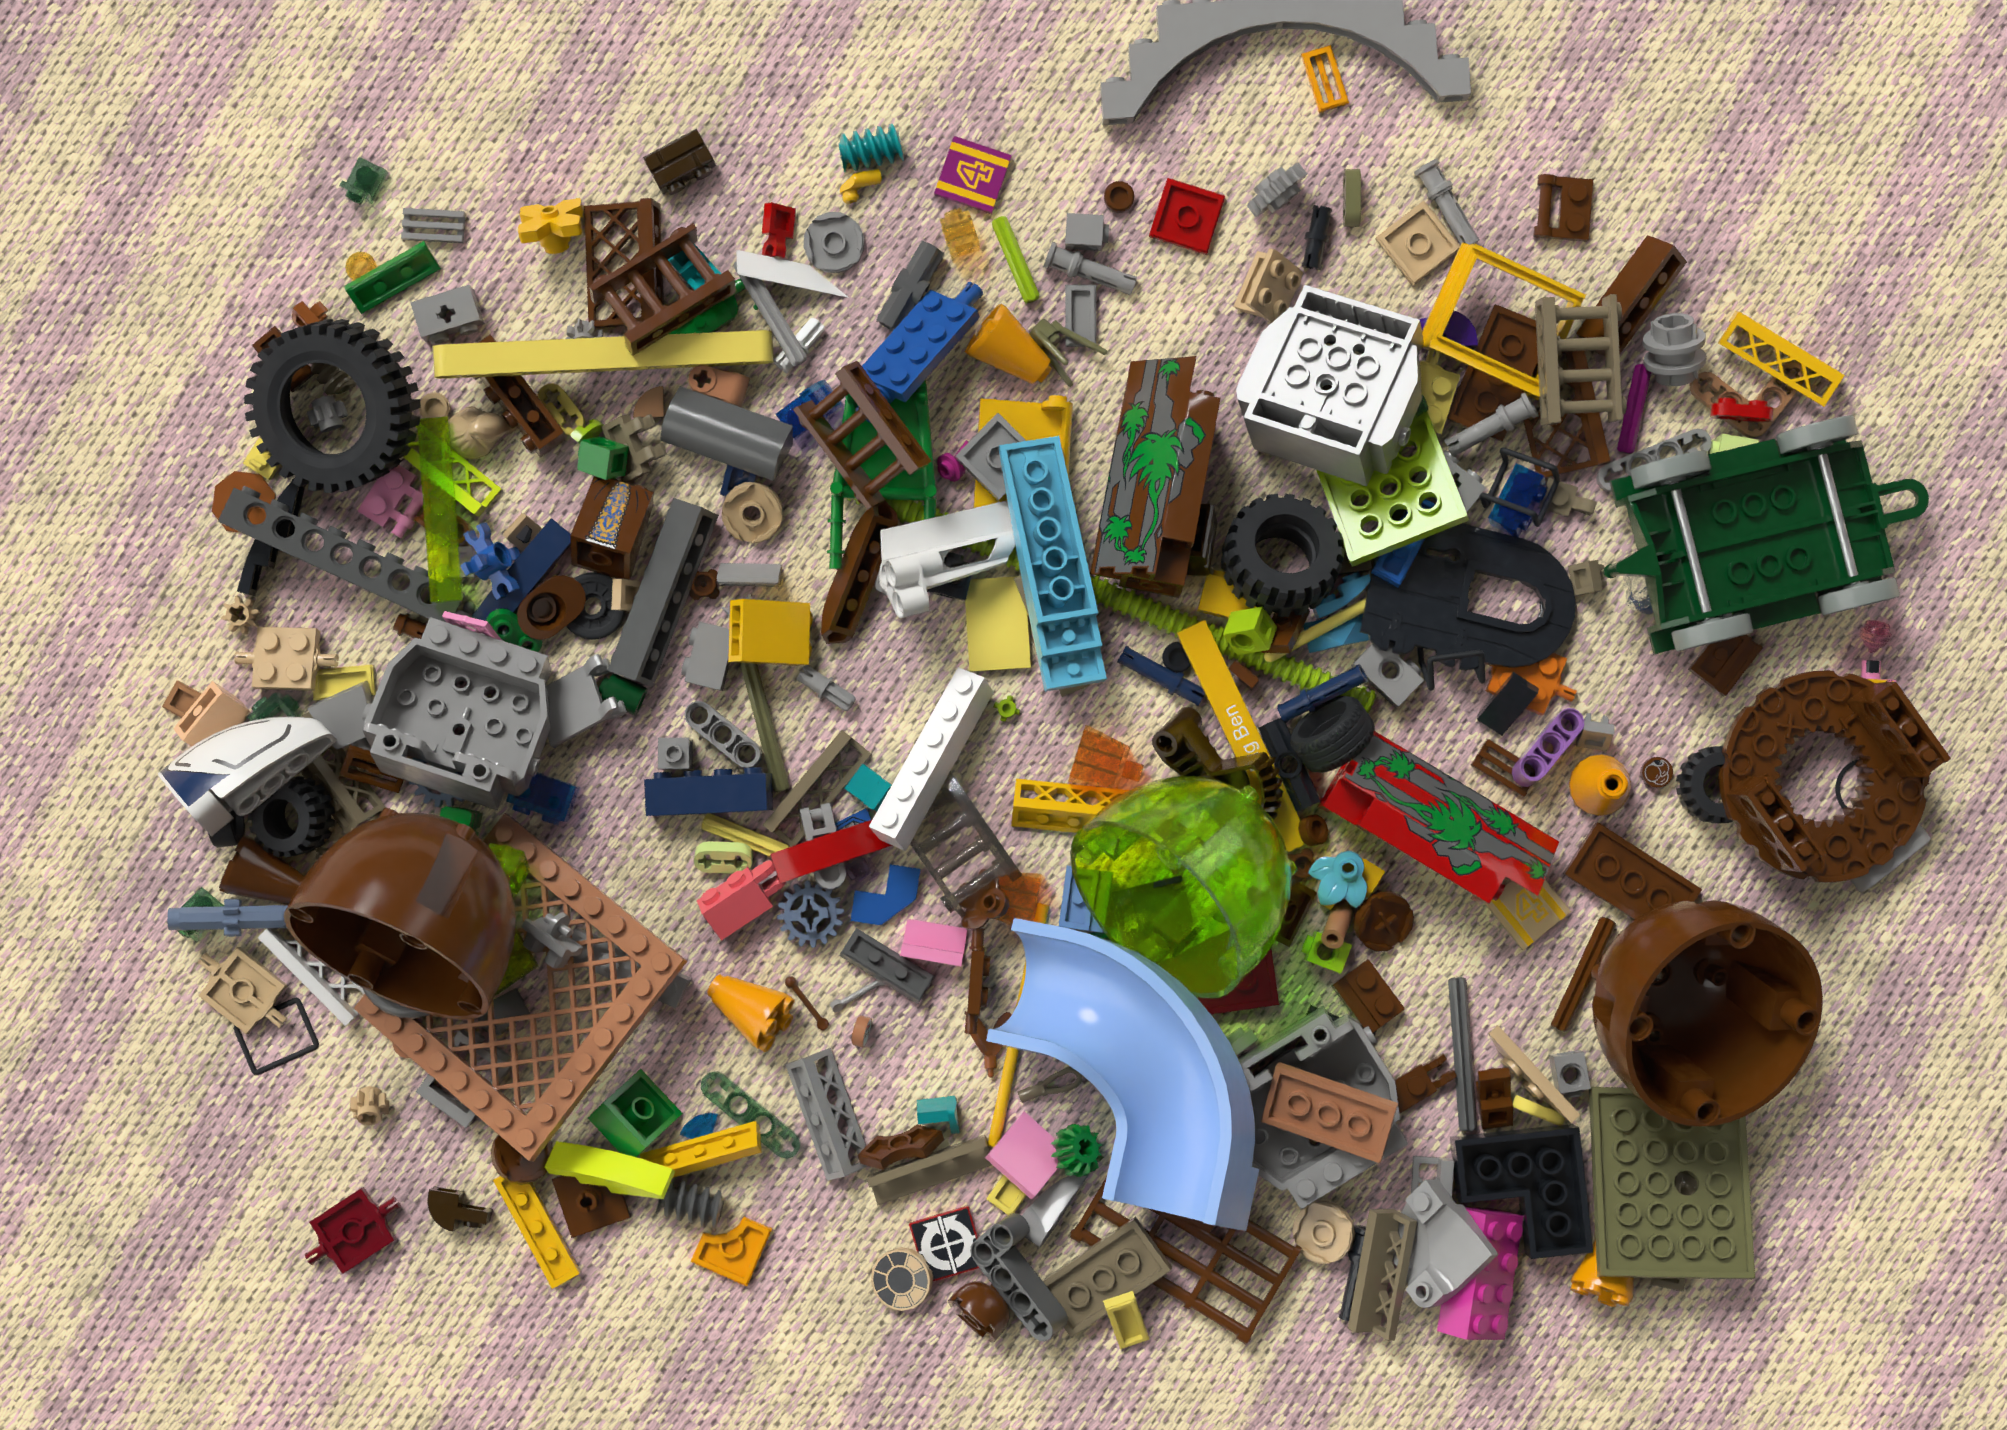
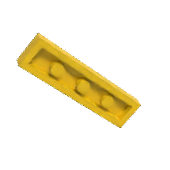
[640,1121,762,1178]
[493,1176,581,1289]

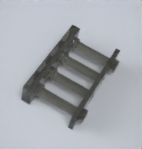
[910,771,1022,918]

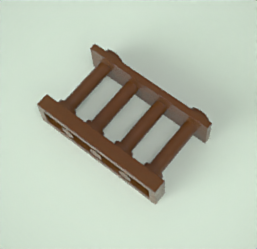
[589,223,736,356]
[793,361,932,510]

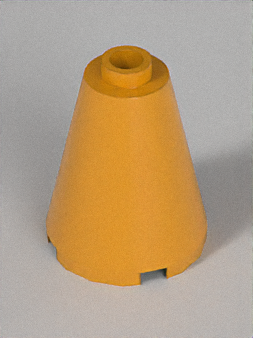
[964,304,1052,384]

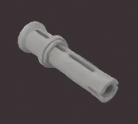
[1414,158,1480,245]
[1043,241,1137,295]
[1445,392,1538,457]

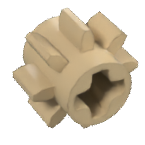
[221,596,262,634]
[350,1086,389,1125]

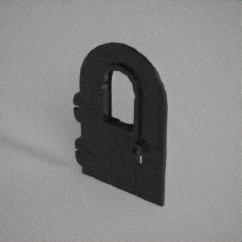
[1359,509,1576,671]

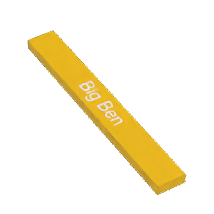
[1176,619,1305,855]

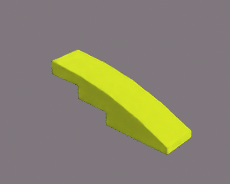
[544,1141,675,1199]

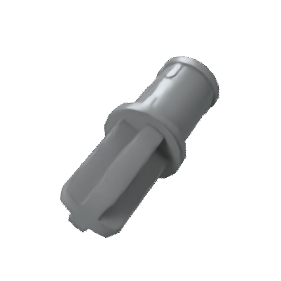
[796,665,856,711]

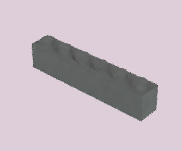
[608,498,719,687]

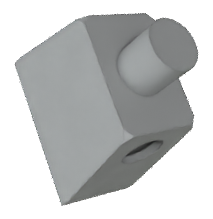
[308,680,373,751]

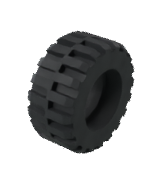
[1221,493,1345,617]

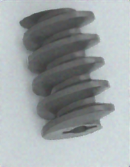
[656,1178,724,1231]

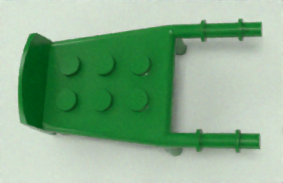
[827,379,937,570]

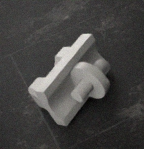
[521,912,583,969]

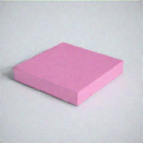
[985,1111,1058,1199]

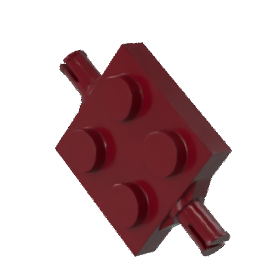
[304,1187,401,1274]

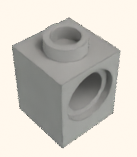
[1065,213,1109,251]
[658,738,693,770]
[1549,1050,1591,1098]

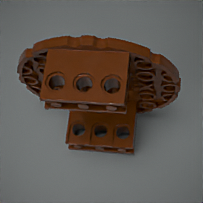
[1719,670,1951,883]

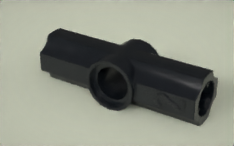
[1258,717,1321,812]

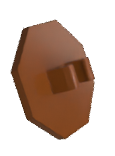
[212,471,275,533]

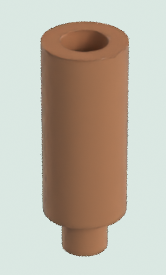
[1321,900,1353,949]

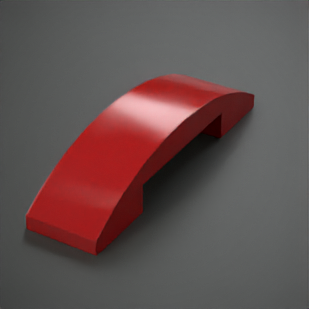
[770,819,893,884]

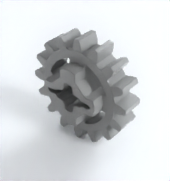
[1247,163,1307,217]

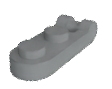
[799,803,846,890]

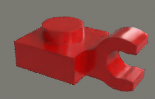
[762,202,796,258]

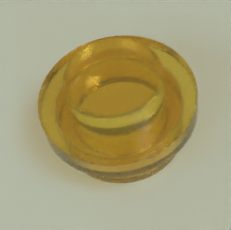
[345,252,377,281]

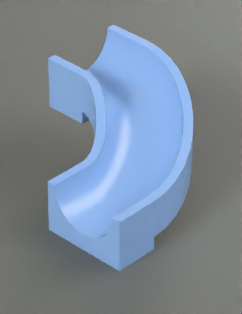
[986,918,1259,1231]

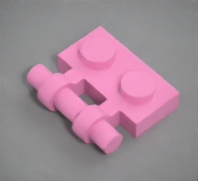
[357,465,434,539]

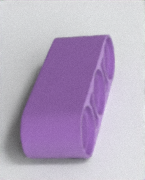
[1512,708,1584,787]

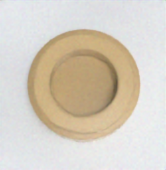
[419,392,451,424]

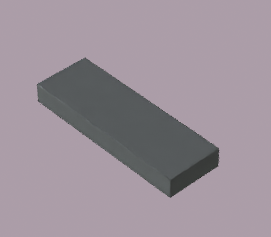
[839,928,935,1004]

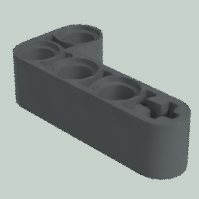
[970,1213,1068,1341]

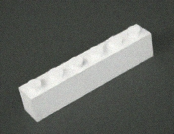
[869,667,994,851]

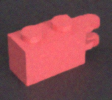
[696,860,786,941]

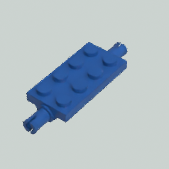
[856,282,983,422]

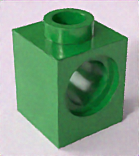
[577,436,629,480]

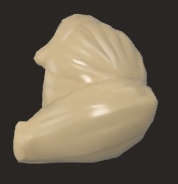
[445,406,517,459]

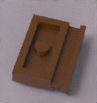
[1688,635,1763,697]
[1331,959,1405,1033]

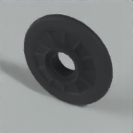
[566,572,626,640]

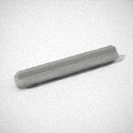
[734,261,807,366]

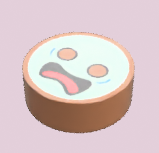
[851,1015,872,1048]

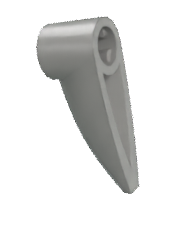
[1022,1173,1089,1247]

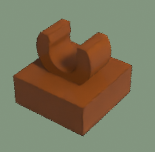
[292,301,328,327]

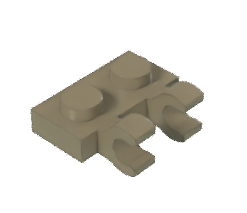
[601,414,667,483]

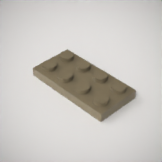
[1042,1216,1172,1337]

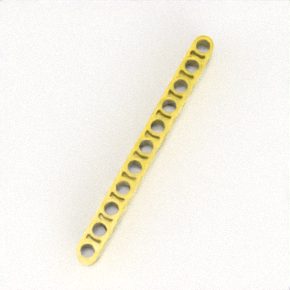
[433,330,774,379]

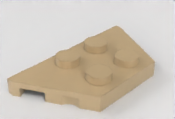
[1488,1025,1580,1123]

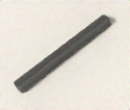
[1448,977,1477,1131]

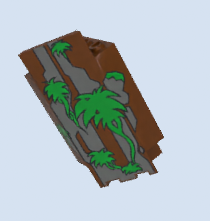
[1090,356,1221,598]

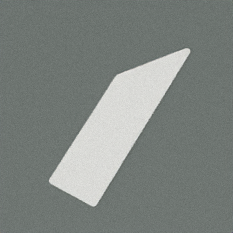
[736,250,849,298]

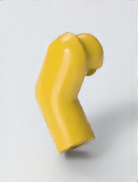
[840,169,882,204]

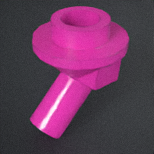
[937,440,969,482]

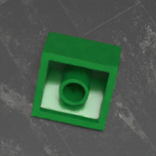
[588,1069,683,1157]

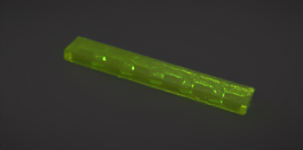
[417,416,463,603]

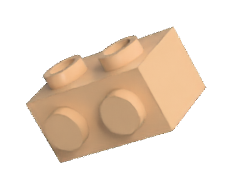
[173,681,250,746]

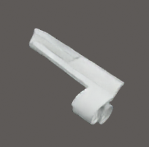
[879,501,1015,618]

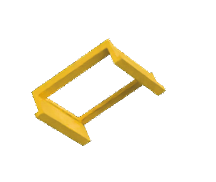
[1422,242,1586,400]

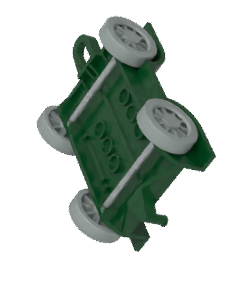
[1604,415,1929,655]

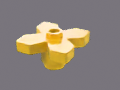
[518,198,583,254]

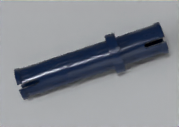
[1117,645,1205,706]
[1277,664,1368,723]

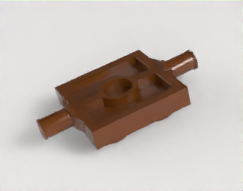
[964,928,991,1034]

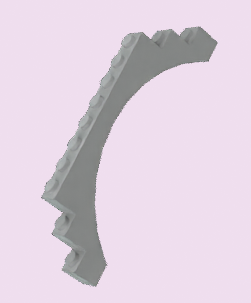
[1100,0,1471,125]

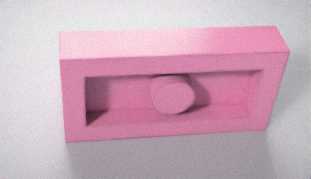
[900,919,967,966]

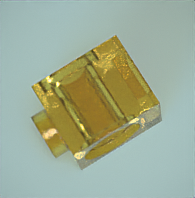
[940,208,980,259]

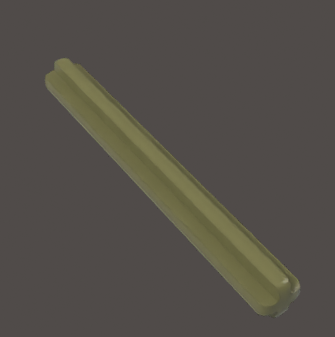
[740,663,789,792]

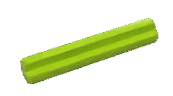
[992,216,1039,303]

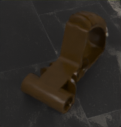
[1152,707,1283,842]

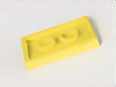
[965,576,1031,672]

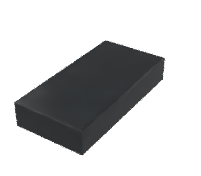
[1477,672,1539,736]

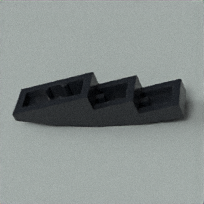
[237,478,306,596]

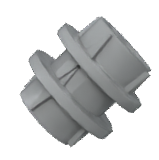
[1643,313,1707,386]

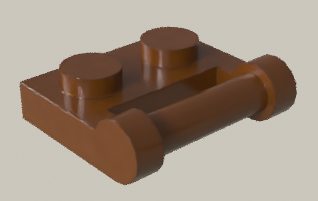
[1533,174,1594,242]

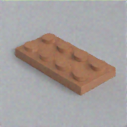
[1261,1062,1399,1163]

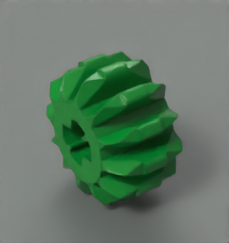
[1051,1124,1104,1177]

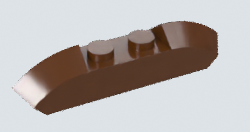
[821,500,898,644]

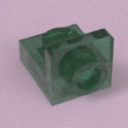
[339,157,388,205]

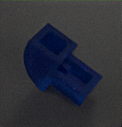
[775,379,844,440]

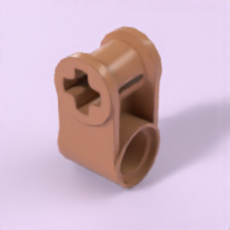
[688,365,750,408]

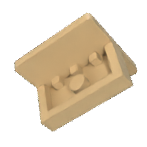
[1233,248,1303,323]

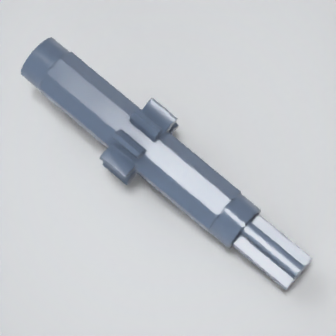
[167,899,288,937]

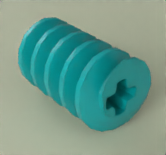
[838,123,904,173]

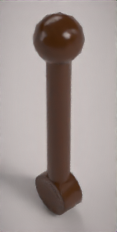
[785,976,829,1030]

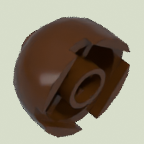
[948,1281,1010,1343]

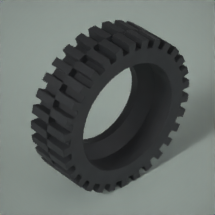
[244,319,421,493]

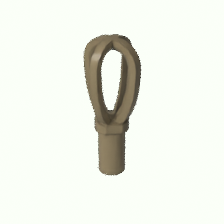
[1018,1067,1082,1103]

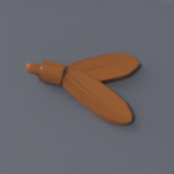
[970,1012,1012,1078]

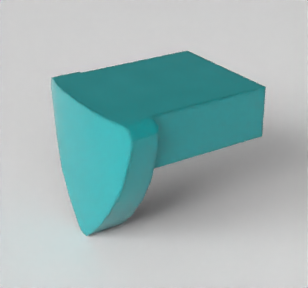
[917,1095,960,1134]

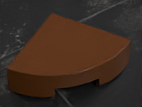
[1228,661,1259,691]

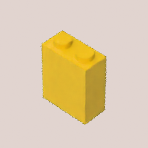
[728,599,813,666]

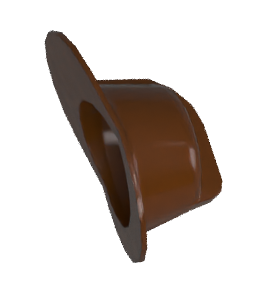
[517,575,586,640]

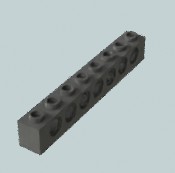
[218,486,465,622]

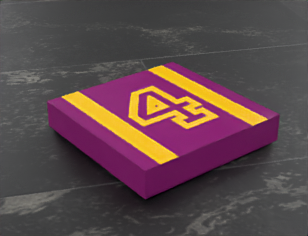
[934,136,1012,214]

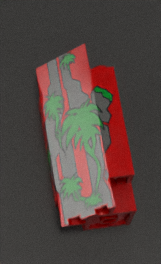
[1317,731,1559,904]

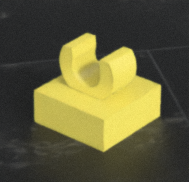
[243,438,281,480]

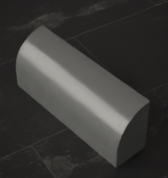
[660,386,793,481]

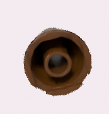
[219,834,305,905]

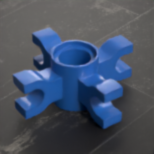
[460,522,520,600]

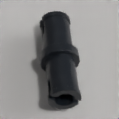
[1302,205,1332,270]

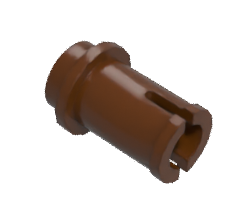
[393,613,427,639]

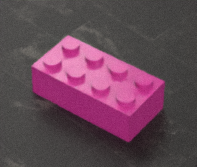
[1437,1207,1524,1340]

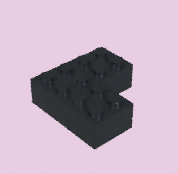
[1450,1124,1593,1259]

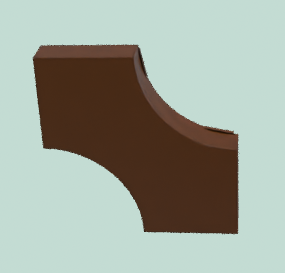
[857,1124,944,1170]

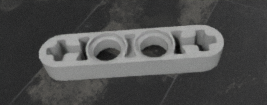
[1596,429,1712,492]

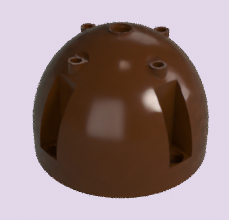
[284,808,516,1020]
[1591,900,1823,1126]

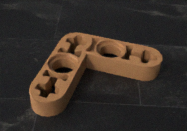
[1690,361,1804,438]

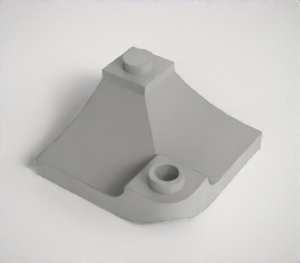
[1392,1180,1499,1308]

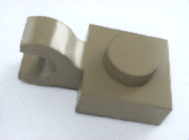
[1538,478,1597,517]

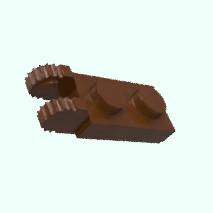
[1394,1053,1457,1114]

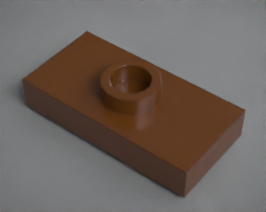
[1261,607,1310,654]

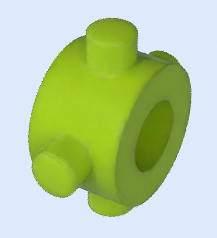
[993,695,1020,722]

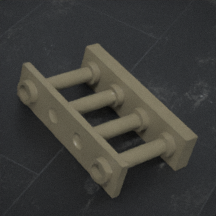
[1535,294,1626,426]

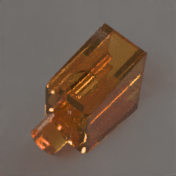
[1068,725,1144,789]
[971,872,1043,926]

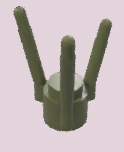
[1029,319,1107,387]

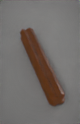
[1551,917,1616,1032]

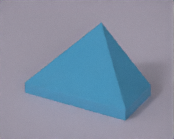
[1303,613,1369,653]

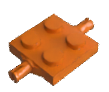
[1485,653,1577,716]

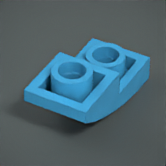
[1313,572,1371,620]

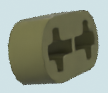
[1343,169,1361,227]

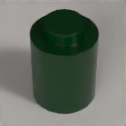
[599,673,648,716]

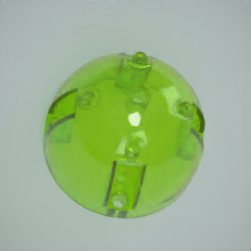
[1070,776,1297,998]

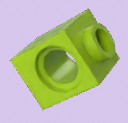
[1223,606,1277,655]
[1301,931,1352,974]

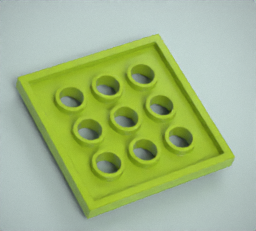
[1316,412,1469,567]

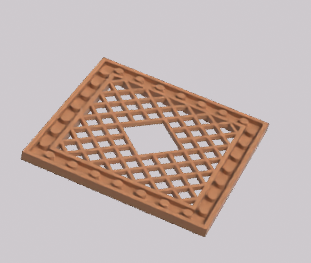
[354,813,687,1162]

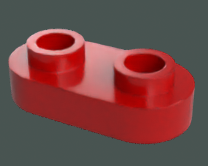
[1710,398,1774,422]

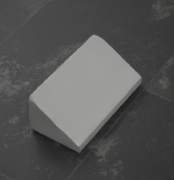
[717,563,781,587]

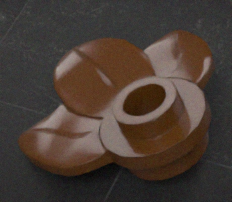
[956,869,1010,929]

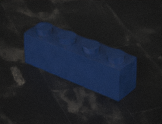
[644,767,773,816]

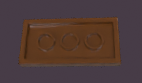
[1447,304,1538,442]
[1563,822,1702,920]

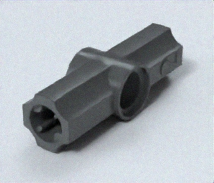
[876,241,945,331]

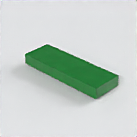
[344,241,441,314]

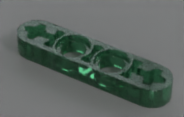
[701,1071,801,1159]

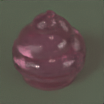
[1860,620,1892,653]

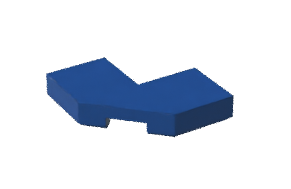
[850,864,921,925]

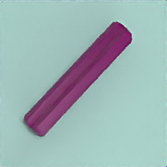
[1617,364,1651,454]

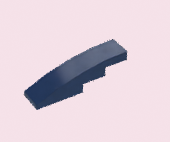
[472,518,571,631]

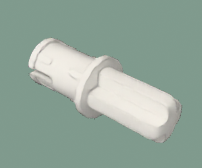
[774,318,825,374]

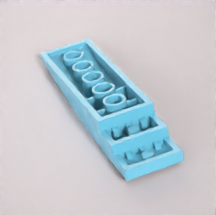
[998,436,1107,692]

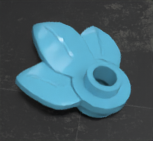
[1308,851,1367,908]

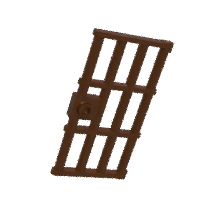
[1070,1176,1302,1345]

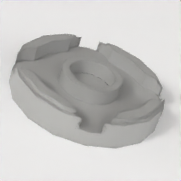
[804,212,864,273]

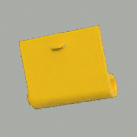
[973,395,1073,508]

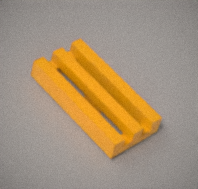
[1301,45,1349,113]

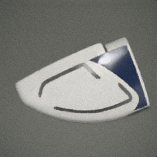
[158,717,337,836]

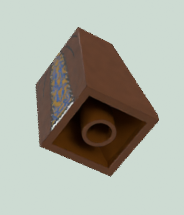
[570,476,654,580]

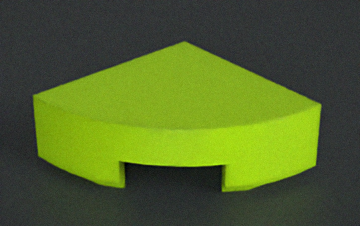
[570,419,604,444]

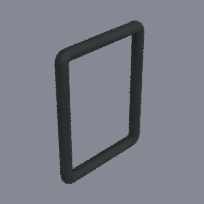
[233,998,319,1075]

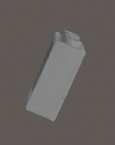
[416,1029,512,1128]

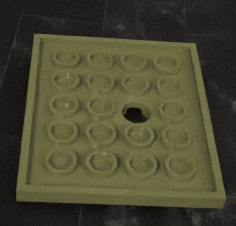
[1589,1087,1755,1280]

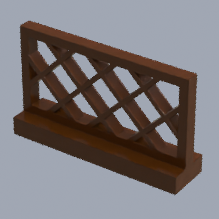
[584,198,664,328]
[1524,351,1611,480]

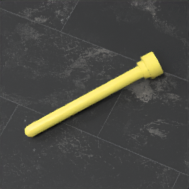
[1264,598,1366,662]

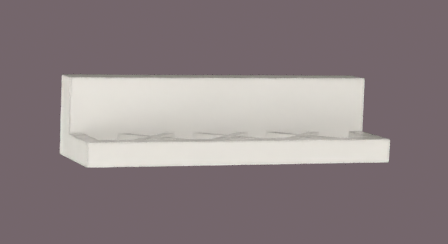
[258,928,365,1026]

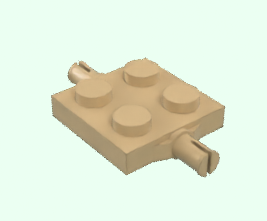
[234,627,339,691]
[197,947,288,1034]

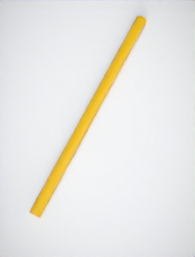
[988,903,1050,1147]

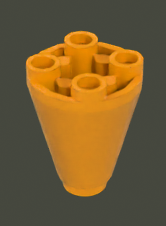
[1569,754,1631,816]
[707,974,795,1052]
[1570,1239,1634,1307]

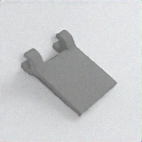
[547,654,627,748]

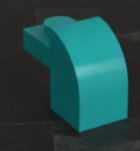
[844,763,892,812]

